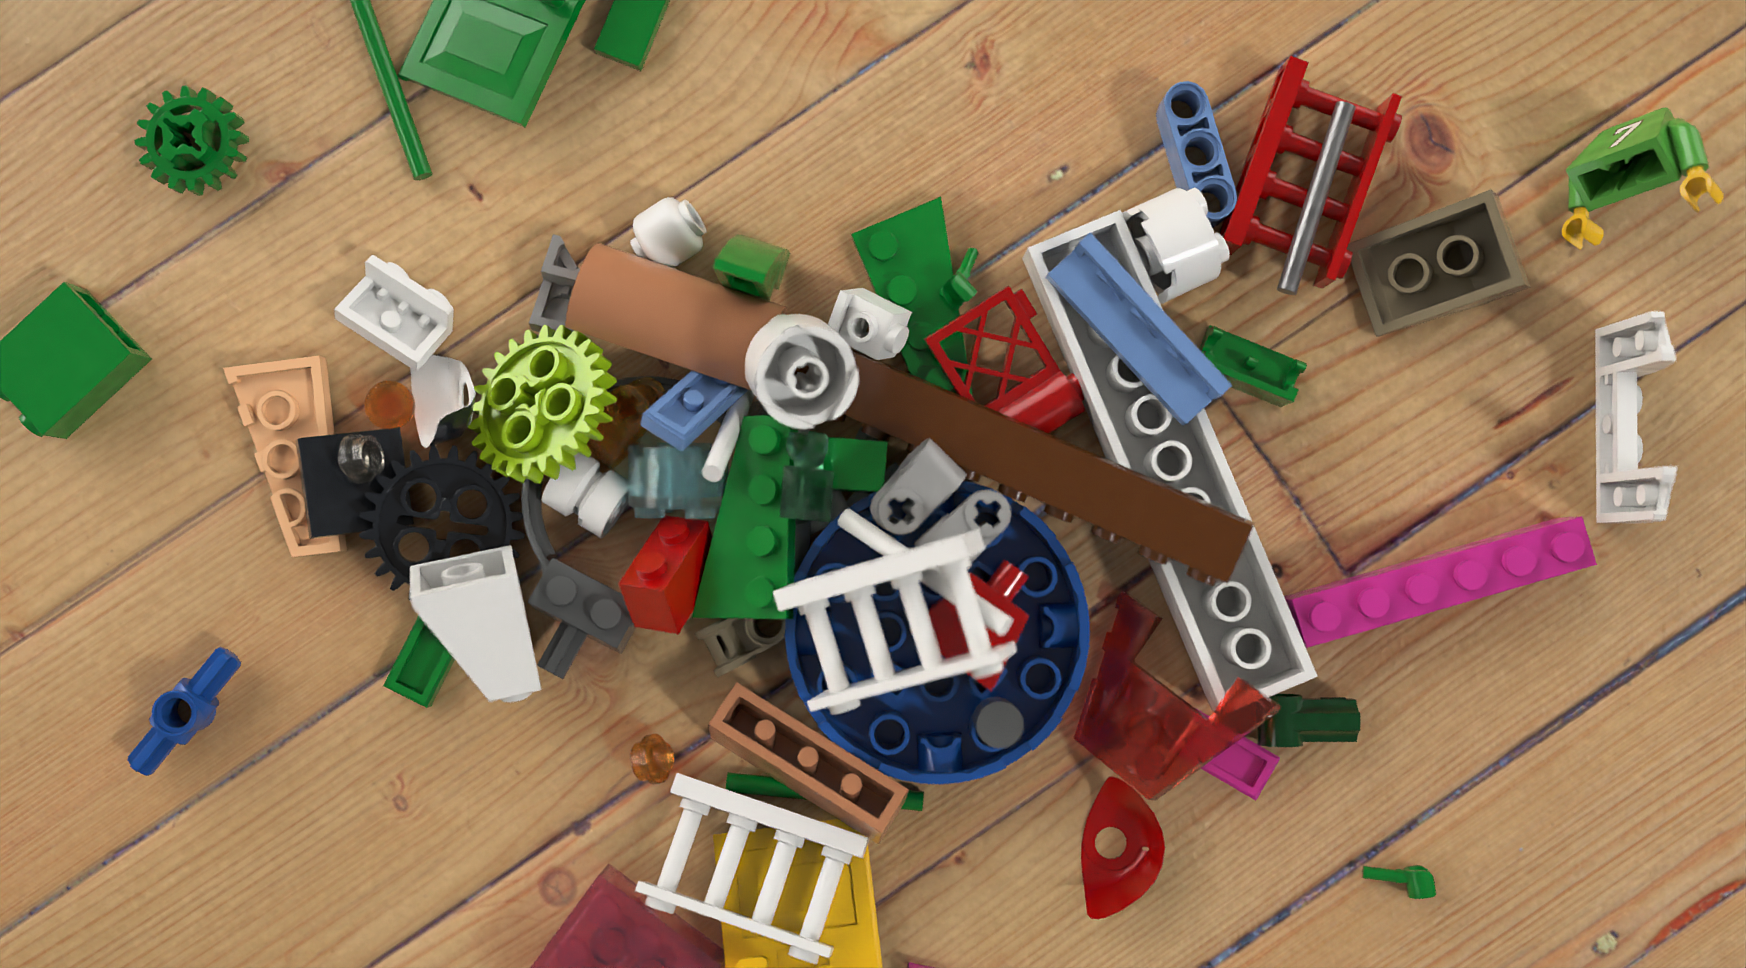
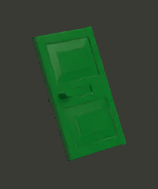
[398,0,585,128]

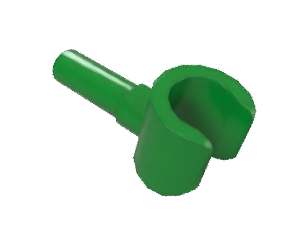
[939,248,979,311]
[1362,865,1436,899]

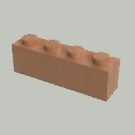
[708,682,908,845]

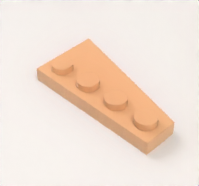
[223,356,347,557]

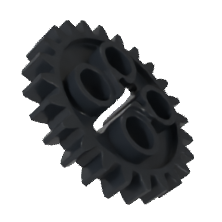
[359,445,525,601]

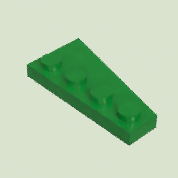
[851,197,973,395]
[692,415,798,619]

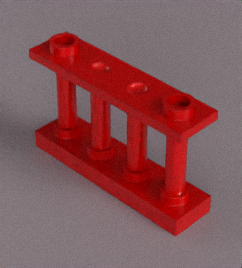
[1219,55,1402,289]

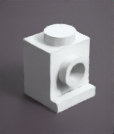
[828,288,912,360]

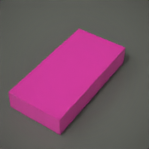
[1167,706,1280,801]

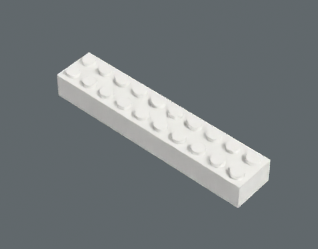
[1022,210,1318,715]

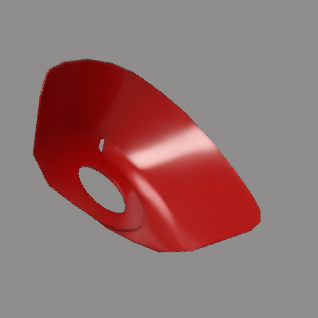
[1081,776,1165,919]

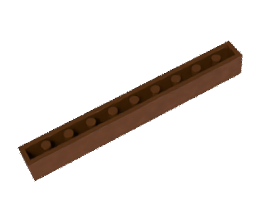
[793,348,1254,586]

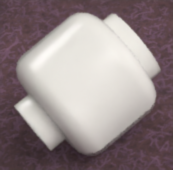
[630,197,706,268]

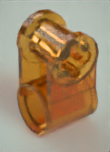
[587,377,666,470]

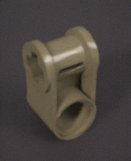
[695,619,785,677]

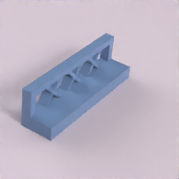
[1045,232,1232,426]

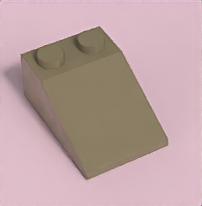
[1347,189,1531,337]

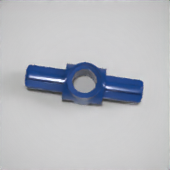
[127,647,241,776]

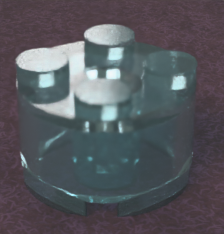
[628,442,729,519]

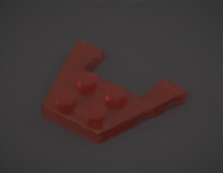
[1074,591,1281,801]

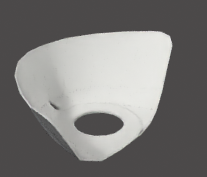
[410,355,476,448]

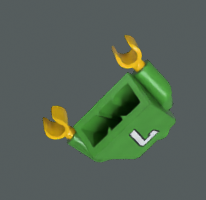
[1561,107,1724,250]

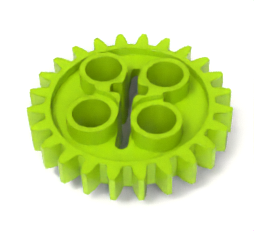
[468,325,617,484]

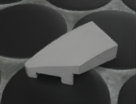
[529,234,580,332]

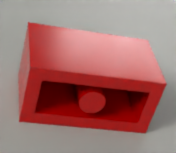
[618,515,713,635]

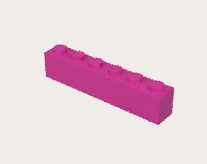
[1284,516,1597,648]

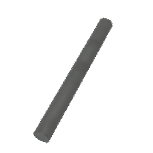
[1277,101,1356,295]

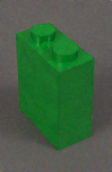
[0,282,152,439]

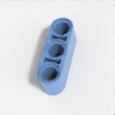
[1156,81,1237,228]

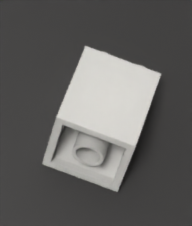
[410,545,541,702]

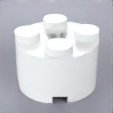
[1122,188,1230,304]
[745,314,859,429]

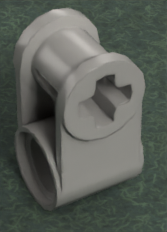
[870,438,967,535]
[914,489,1011,568]

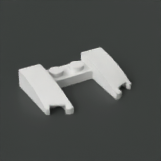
[1595,311,1677,524]

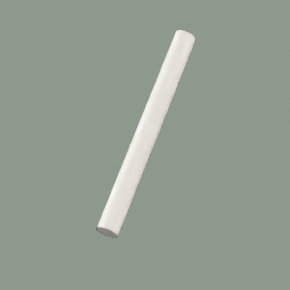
[838,508,1013,636]

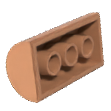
[565,243,787,391]

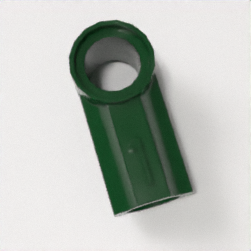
[1257,693,1361,747]

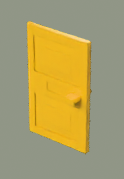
[713,819,883,968]

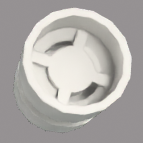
[541,453,636,539]

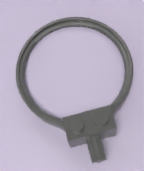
[521,376,728,679]

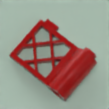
[924,286,1085,433]

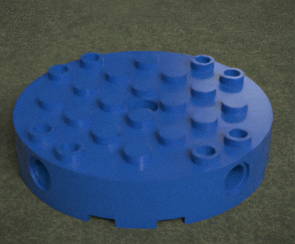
[785,481,1090,784]

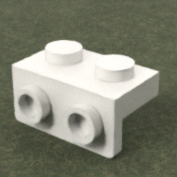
[334,255,454,372]

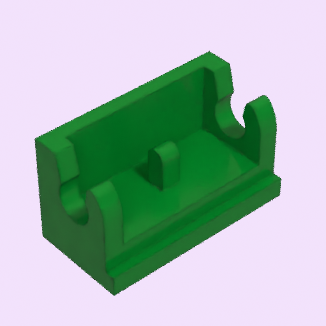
[1199,325,1307,407]

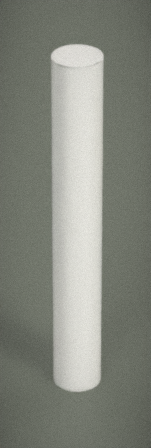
[702,390,755,482]

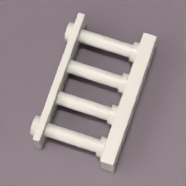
[773,529,1017,715]
[635,773,869,964]

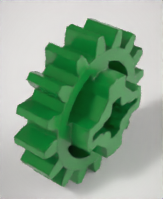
[134,85,249,196]

